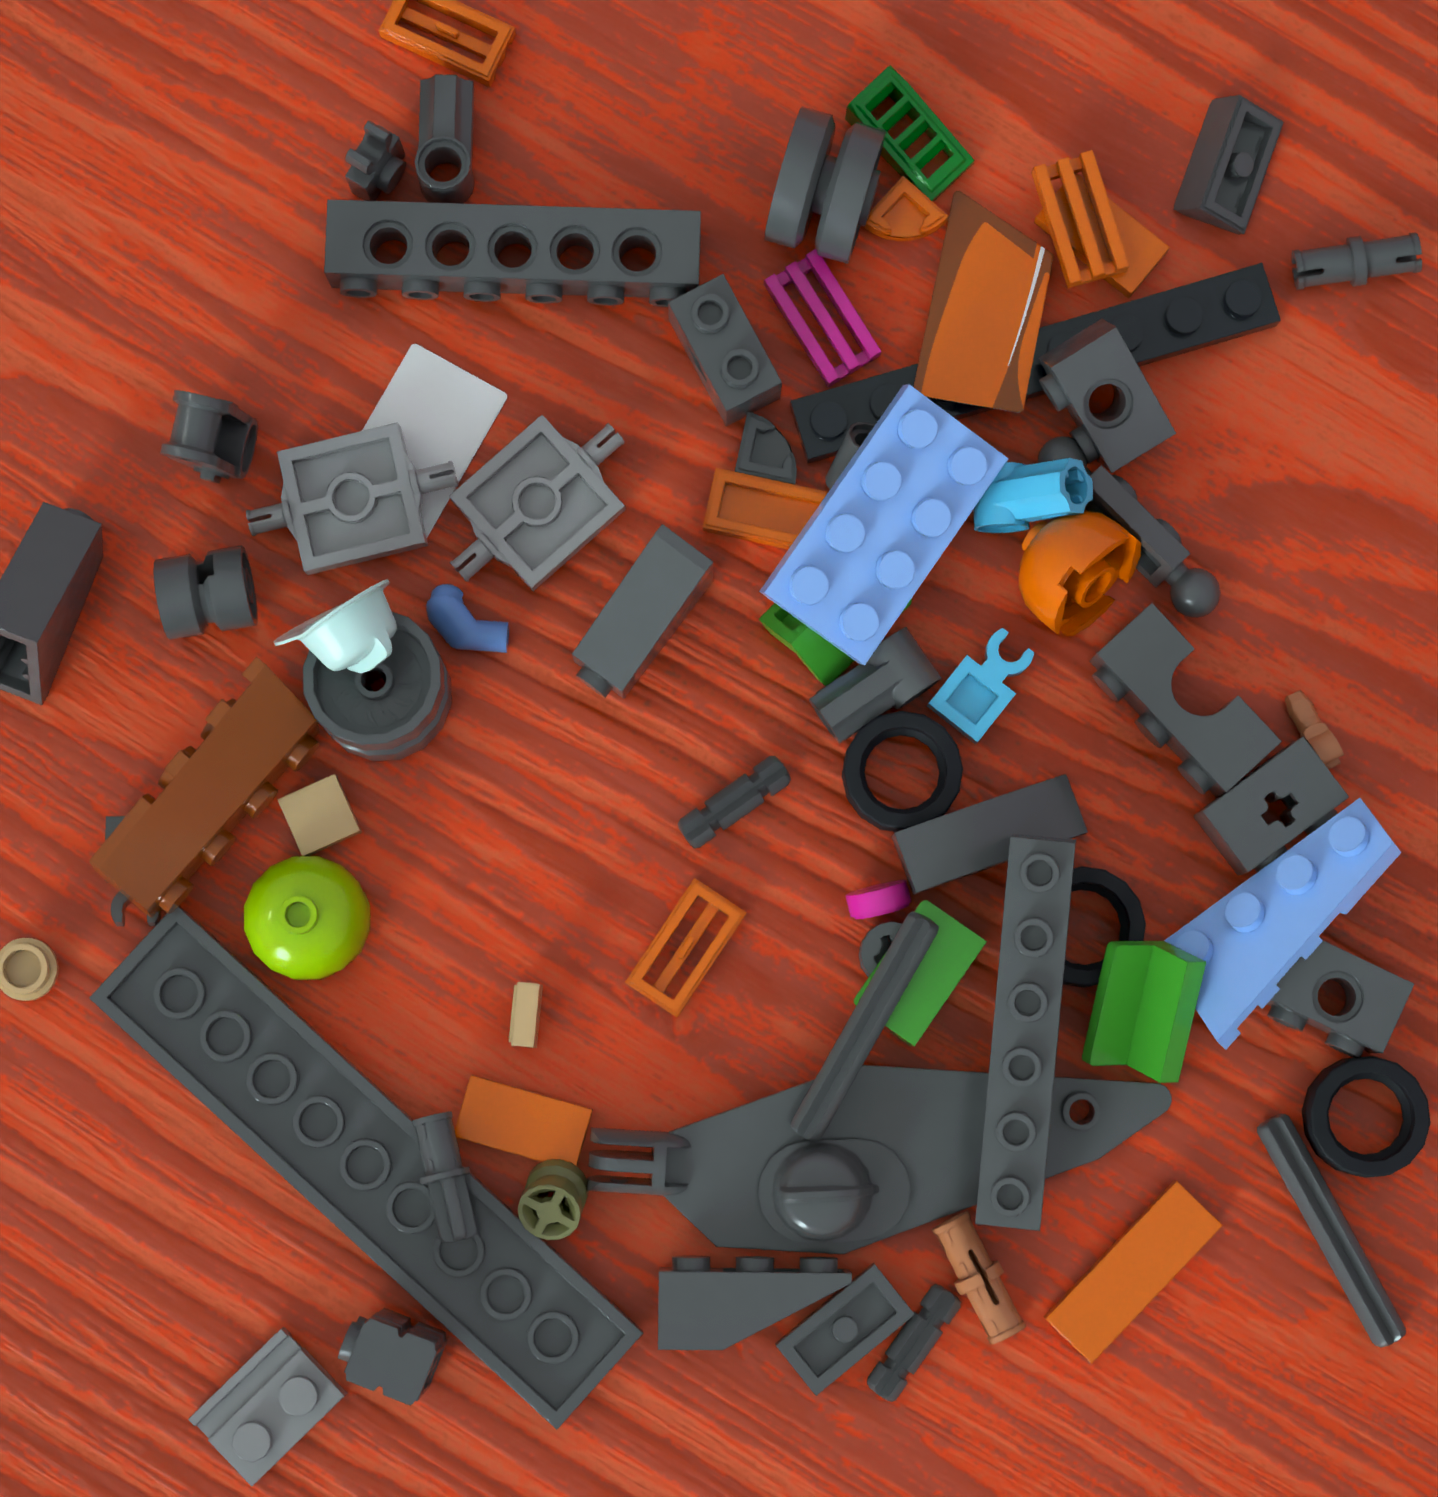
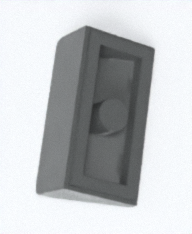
[1174,95,1284,235]

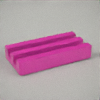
[764,249,881,388]

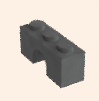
[1089,603,1282,798]

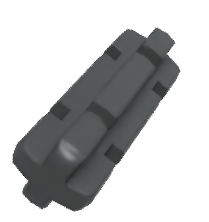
[678,756,791,848]
[867,1284,961,1402]

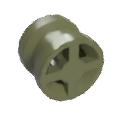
[518,1159,589,1240]

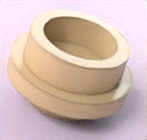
[0,938,59,1001]

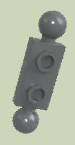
[1038,436,1221,618]

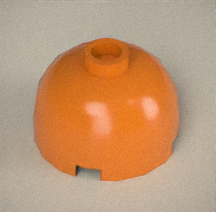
[1019,510,1141,637]

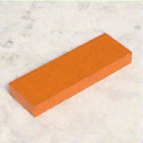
[1044,1180,1223,1364]

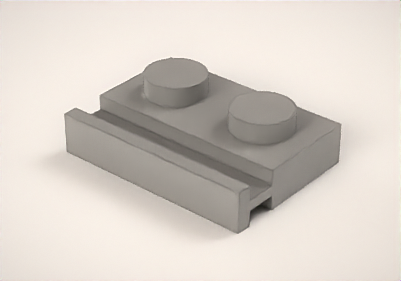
[188,1327,347,1486]

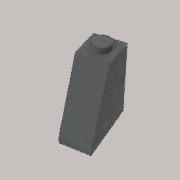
[0,502,103,705]
[572,524,713,699]

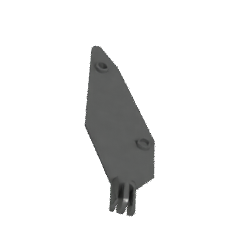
[587,1065,1172,1254]

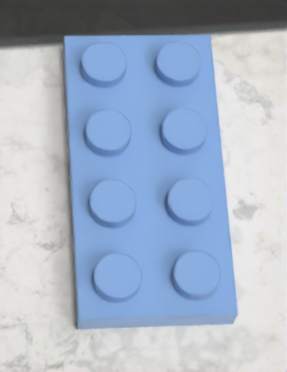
[759,384,1009,665]

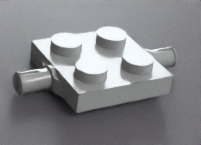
[449,415,626,591]
[246,422,458,575]

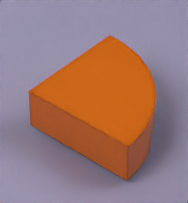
[862,176,949,241]

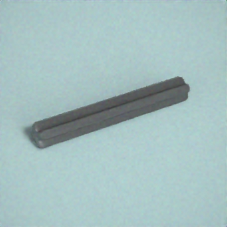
[791,911,939,1142]
[1257,1114,1406,1348]

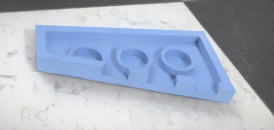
[1164,798,1401,1050]

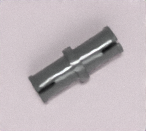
[1291,232,1422,290]

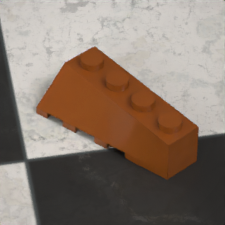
[89,657,320,918]

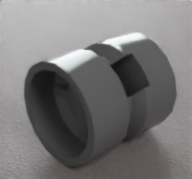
[153,545,258,640]

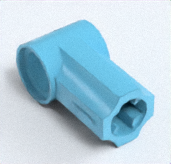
[973,458,1093,533]

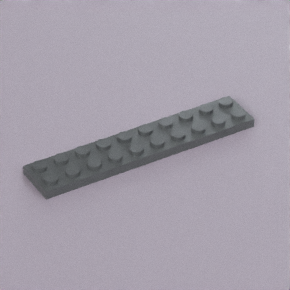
[89,906,644,1430]

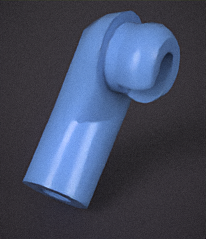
[426,584,509,653]

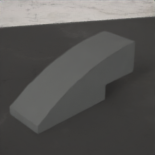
[891,774,1088,895]

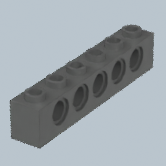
[324,199,701,307]
[975,834,1076,1231]

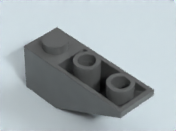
[658,1255,852,1350]

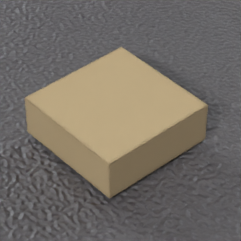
[277,774,362,856]
[509,982,543,1048]

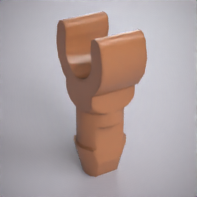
[1285,690,1344,769]

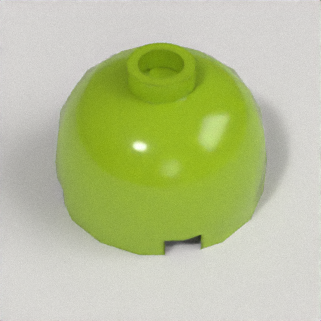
[244,856,370,980]

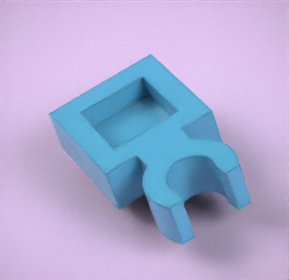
[927,628,1034,745]

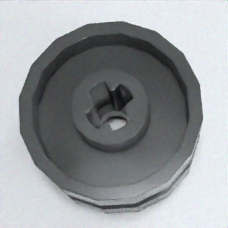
[764,106,886,264]
[303,612,452,761]

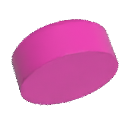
[845,880,912,919]

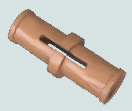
[931,1211,1026,1344]

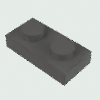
[775,1263,915,1396]

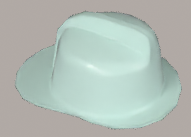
[273,579,397,673]

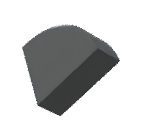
[735,412,797,484]

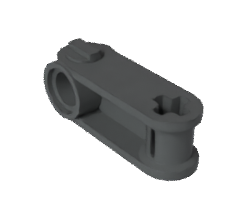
[160,390,258,484]

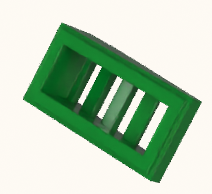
[845,65,975,202]

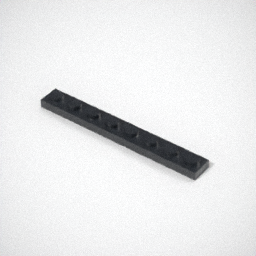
[790,263,1281,464]

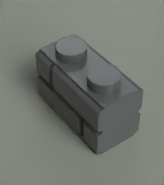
[338,1308,448,1406]

